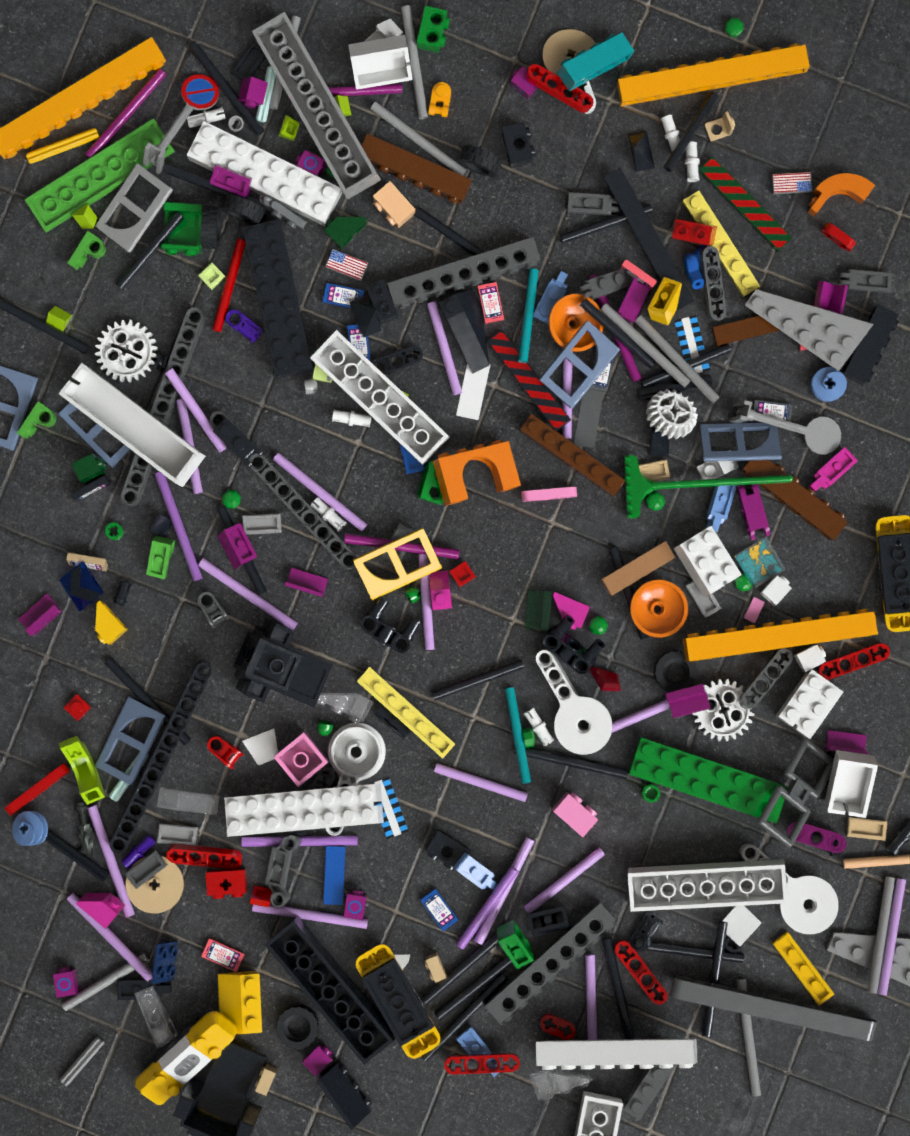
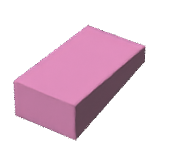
[743,597,765,624]

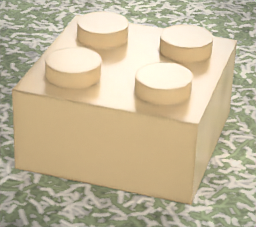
[425,952,447,983]
[254,1064,278,1096]

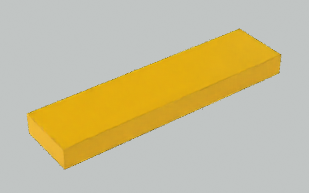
[772,931,834,1006]

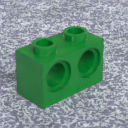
[417,6,450,53]
[416,461,444,505]
[497,920,534,969]

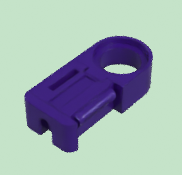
[226,310,263,343]

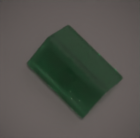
[525,590,552,630]

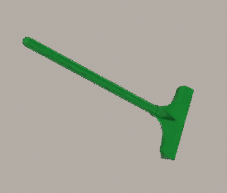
[624,455,793,519]

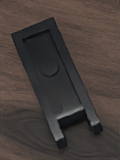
[213,418,263,468]

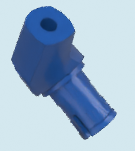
[684,244,710,289]

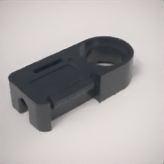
[630,912,663,952]

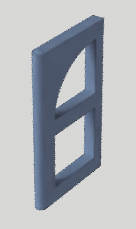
[538,320,620,409]
[0,366,38,451]
[59,403,131,468]
[700,423,782,462]
[95,696,166,786]

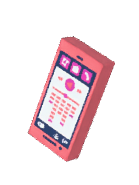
[620,260,657,290]
[478,282,504,324]
[201,938,245,972]

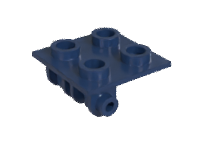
[151,940,178,984]

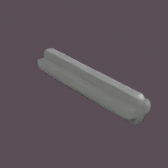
[60,1037,104,1086]

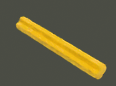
[26,128,99,164]

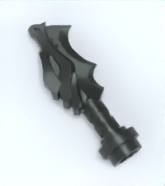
[74,801,96,857]

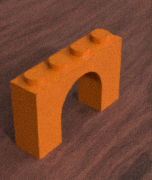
[433,440,521,506]

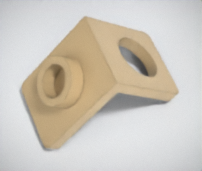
[705,111,735,142]

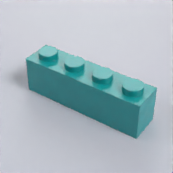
[557,33,634,91]

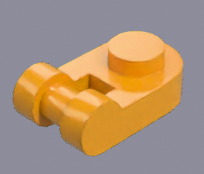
[428,82,451,117]

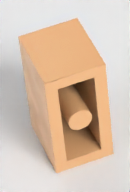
[373,181,415,228]

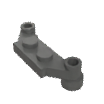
[265,835,301,908]

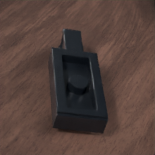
[117,979,172,1000]

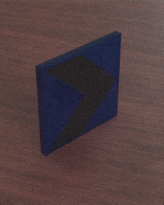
[59,561,104,612]

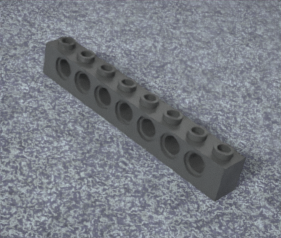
[387,237,540,309]
[485,901,616,1024]

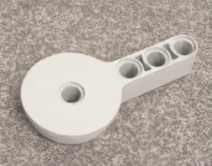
[536,649,612,755]
[326,723,386,836]
[739,843,838,934]

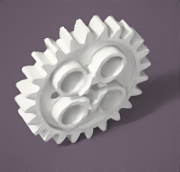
[95,320,158,383]
[692,679,755,741]

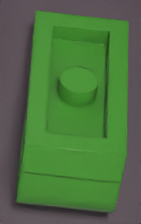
[68,231,106,270]
[17,401,56,439]
[146,535,175,579]

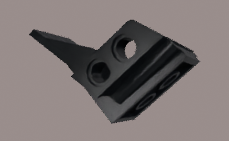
[233,618,333,708]
[173,1041,267,1136]

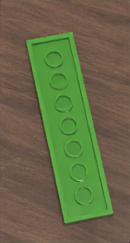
[25,118,175,233]

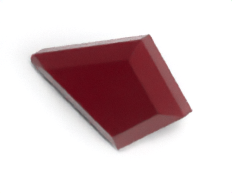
[589,667,621,692]

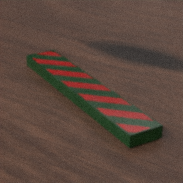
[699,156,792,252]

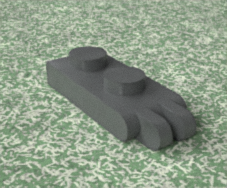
[567,192,619,215]
[259,195,307,229]
[580,269,630,300]
[839,270,892,293]

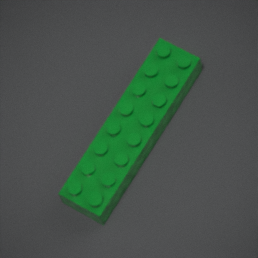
[628,737,788,824]

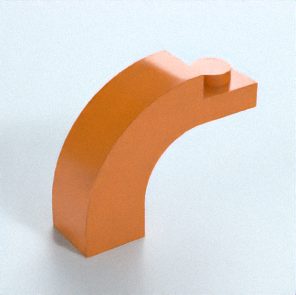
[808,173,875,217]

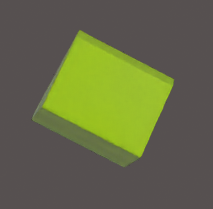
[334,95,352,117]
[278,115,300,141]
[72,204,98,229]
[46,306,72,331]

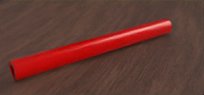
[212,238,246,332]

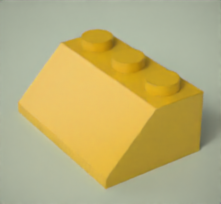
[217,971,262,1034]

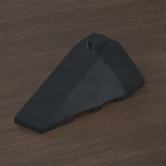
[439,289,490,374]

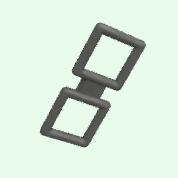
[757,737,834,848]

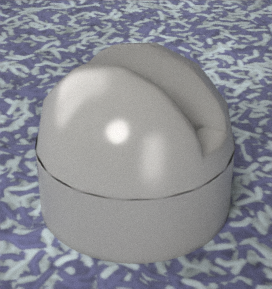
[228,116,244,132]
[304,379,318,394]

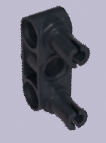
[360,597,422,653]
[543,615,605,674]

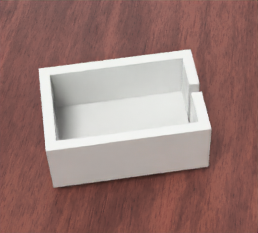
[348,35,412,90]
[674,526,742,597]
[775,669,843,739]
[824,750,878,818]

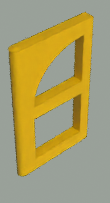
[353,527,442,600]

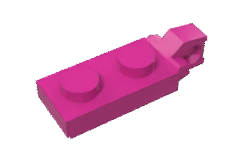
[809,447,858,492]

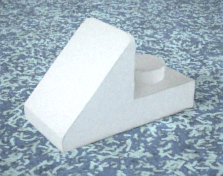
[364,19,403,42]
[696,450,739,479]

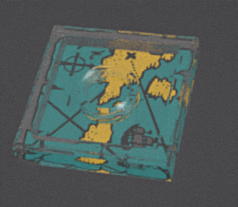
[734,537,786,588]

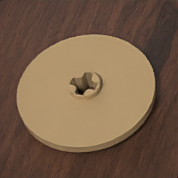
[542,29,595,76]
[126,856,184,913]

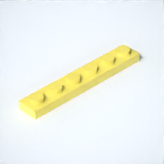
[682,191,760,297]
[357,667,455,758]

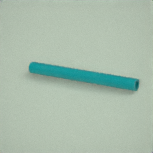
[518,269,539,363]
[505,687,531,784]

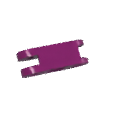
[736,484,770,541]
[787,822,847,853]

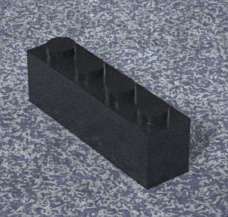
[842,304,899,385]

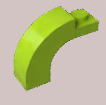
[59,736,105,805]

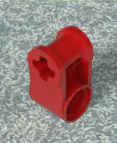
[207,735,244,769]

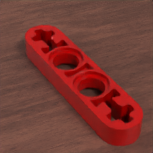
[525,64,594,113]
[817,643,890,680]
[4,763,70,816]
[166,844,243,869]
[614,940,667,1005]
[444,1053,520,1075]

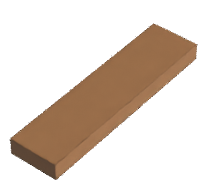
[601,541,676,596]

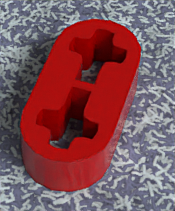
[821,222,856,252]
[540,1013,575,1040]

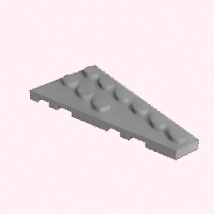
[745,289,874,371]
[826,932,910,986]

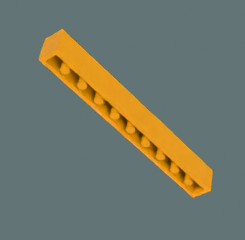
[0,37,166,159]
[617,43,810,106]
[682,609,878,662]

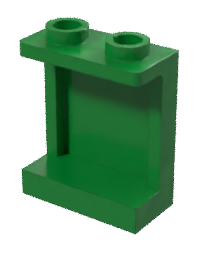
[161,202,203,256]

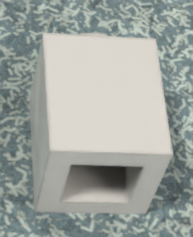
[760,575,792,606]
[794,644,826,672]

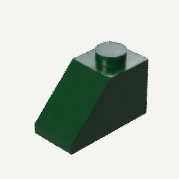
[324,217,368,250]

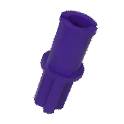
[121,835,155,869]

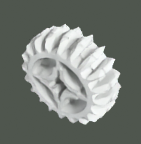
[646,389,698,439]

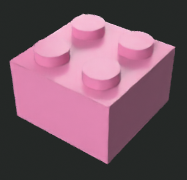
[274,732,329,787]
[552,792,598,837]

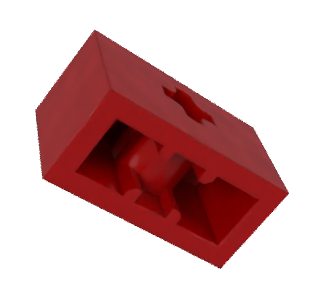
[672,219,717,245]
[206,868,248,899]

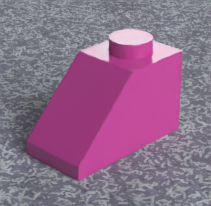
[429,571,452,611]
[552,592,590,630]
[76,893,125,929]

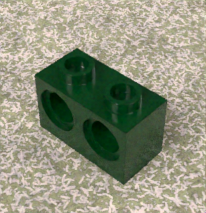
[71,454,107,484]

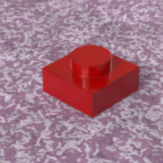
[449,561,476,587]
[64,694,92,721]
[250,886,272,907]

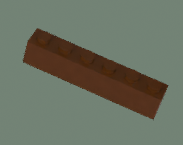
[362,134,472,205]
[520,414,625,498]
[740,460,848,541]

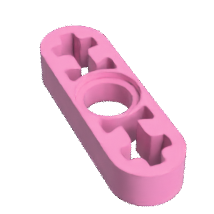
[521,487,577,502]

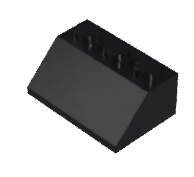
[317,1061,372,1130]

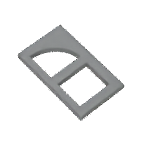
[95,163,173,253]

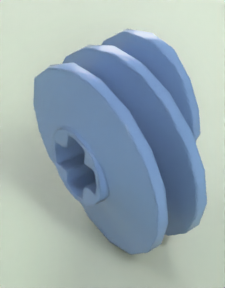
[811,367,847,402]
[12,811,48,846]

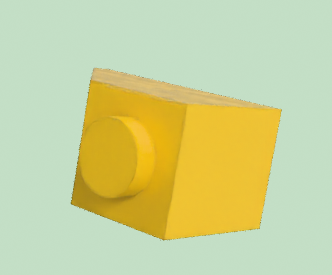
[647,277,682,325]
[95,601,128,645]

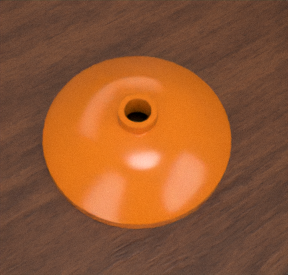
[548,294,603,352]
[630,580,688,638]

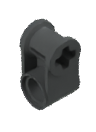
[198,592,230,629]

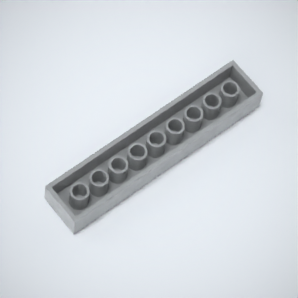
[252,12,381,199]

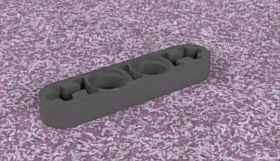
[700,246,726,321]
[739,648,793,709]

